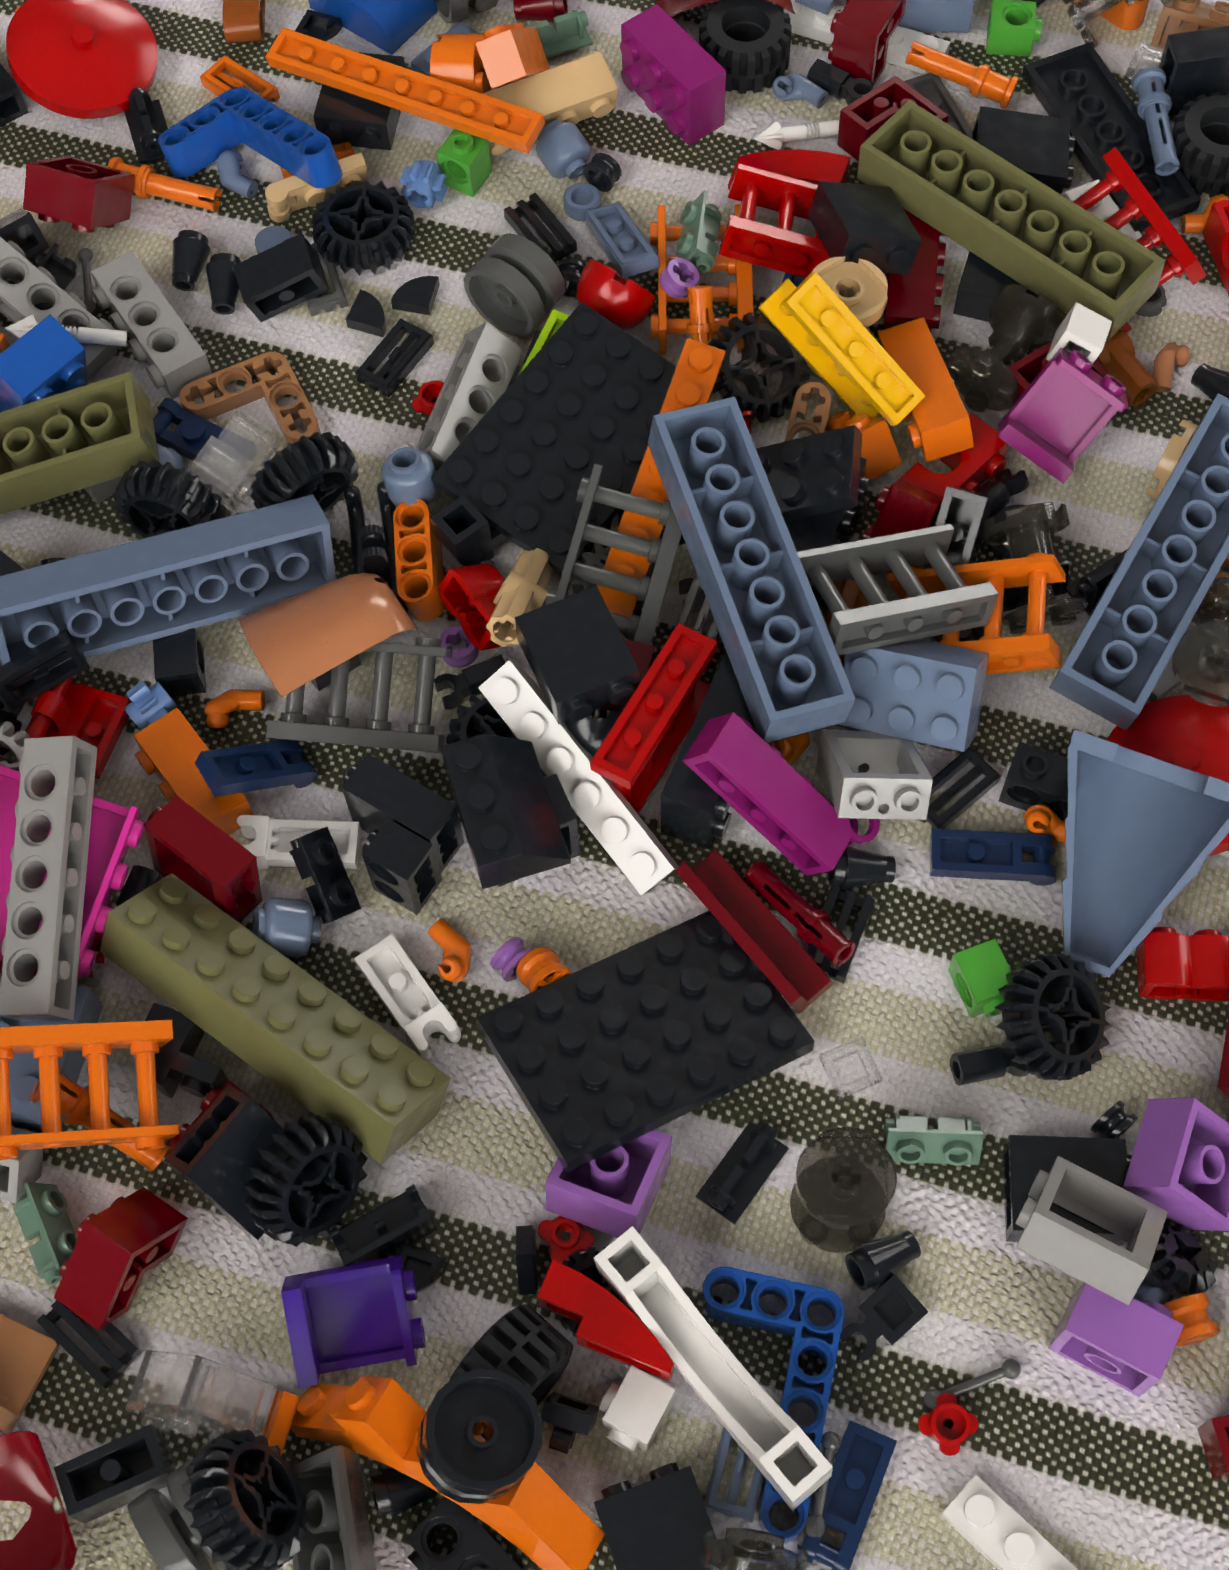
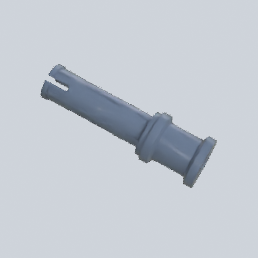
[1132,67,1180,176]

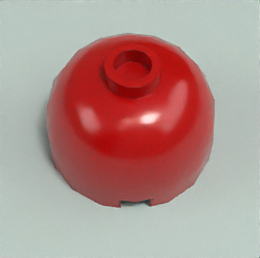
[576,259,656,331]

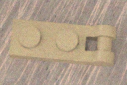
[265,152,368,223]

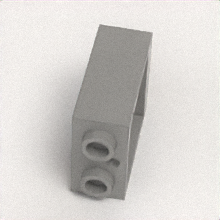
[816,730,933,820]
[1015,1156,1168,1305]

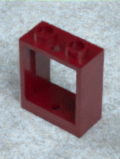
[144,795,262,923]

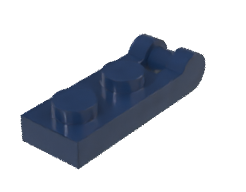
[153,398,257,482]
[195,739,318,797]
[930,829,1056,886]
[797,1420,897,1570]

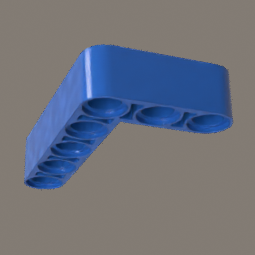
[158,87,343,188]
[702,1267,844,1544]

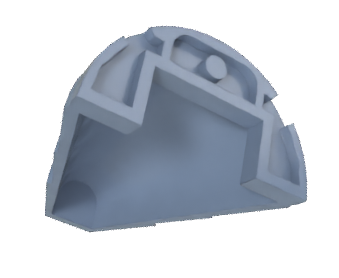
[1062,729,1229,978]

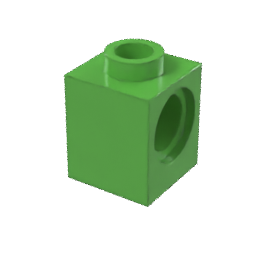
[986,0,1042,57]
[437,129,492,197]
[948,939,1012,1018]

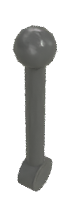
[77,248,98,316]
[923,1359,1021,1410]
[806,1431,840,1537]

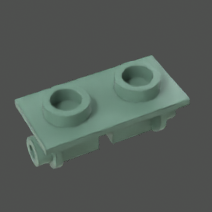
[524,9,593,58]
[675,190,721,273]
[884,1114,984,1166]
[13,1182,77,1285]

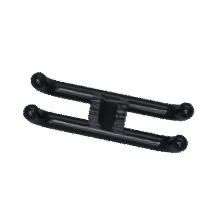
[344,481,408,613]

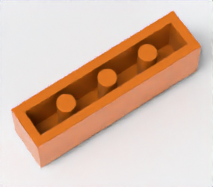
[878,317,974,462]

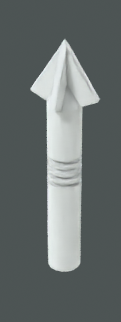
[754,119,840,150]
[5,315,127,347]

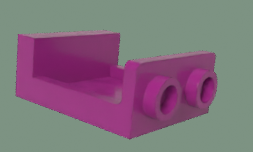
[998,347,1128,484]

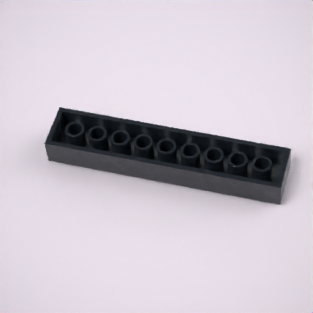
[661,457,870,850]

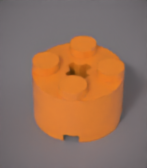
[430,33,496,94]

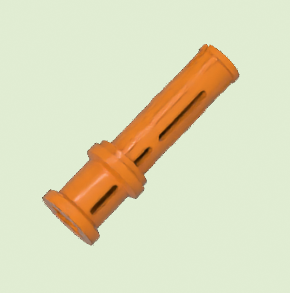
[905,40,1020,110]
[107,157,222,212]
[29,1066,168,1172]

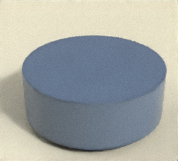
[563,183,601,221]
[255,226,292,254]

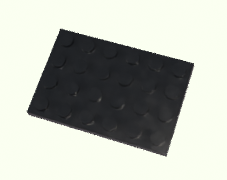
[431,302,711,576]
[477,911,815,1173]

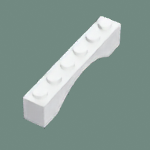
[594,1226,833,1511]

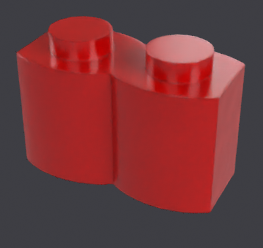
[438,563,514,651]
[1136,927,1229,1002]

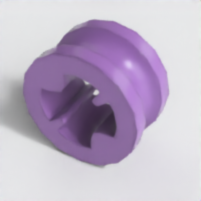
[659,258,700,299]
[440,625,479,668]
[490,937,532,982]

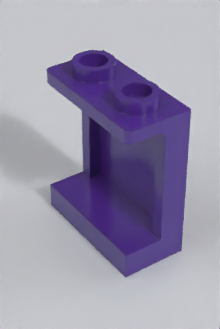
[281,1256,426,1388]

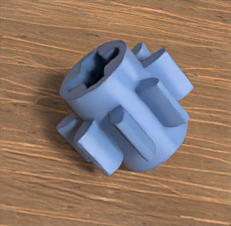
[399,160,448,208]
[124,680,178,730]

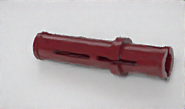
[744,861,856,966]

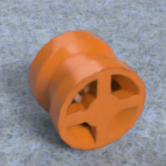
[516,947,572,993]
[1163,1293,1221,1347]

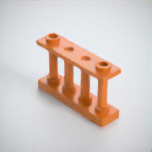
[650,204,754,355]
[887,553,1066,675]
[0,1020,179,1160]

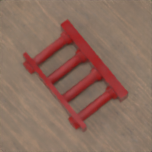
[1073,147,1207,333]
[719,164,830,278]
[590,623,717,815]

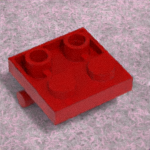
[25,676,132,779]

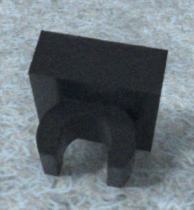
[541,1392,599,1454]

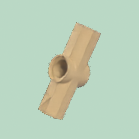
[486,548,554,647]

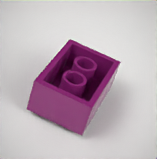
[620,4,726,146]

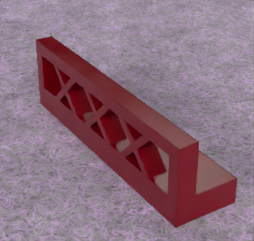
[675,849,834,1014]

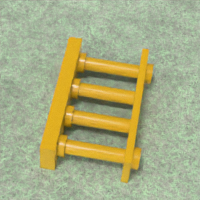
[758,272,925,426]

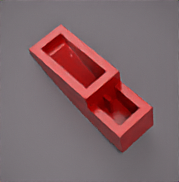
[728,150,850,190]
[537,1260,674,1382]

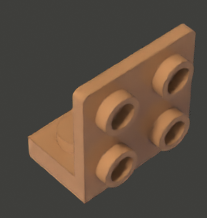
[1149,0,1229,54]
[0,1314,59,1434]

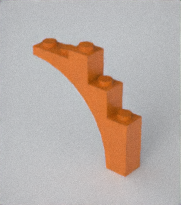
[290,1375,605,1570]

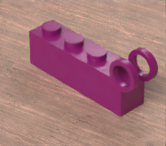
[682,712,880,876]

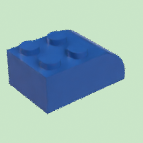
[309,0,437,55]
[0,314,88,412]

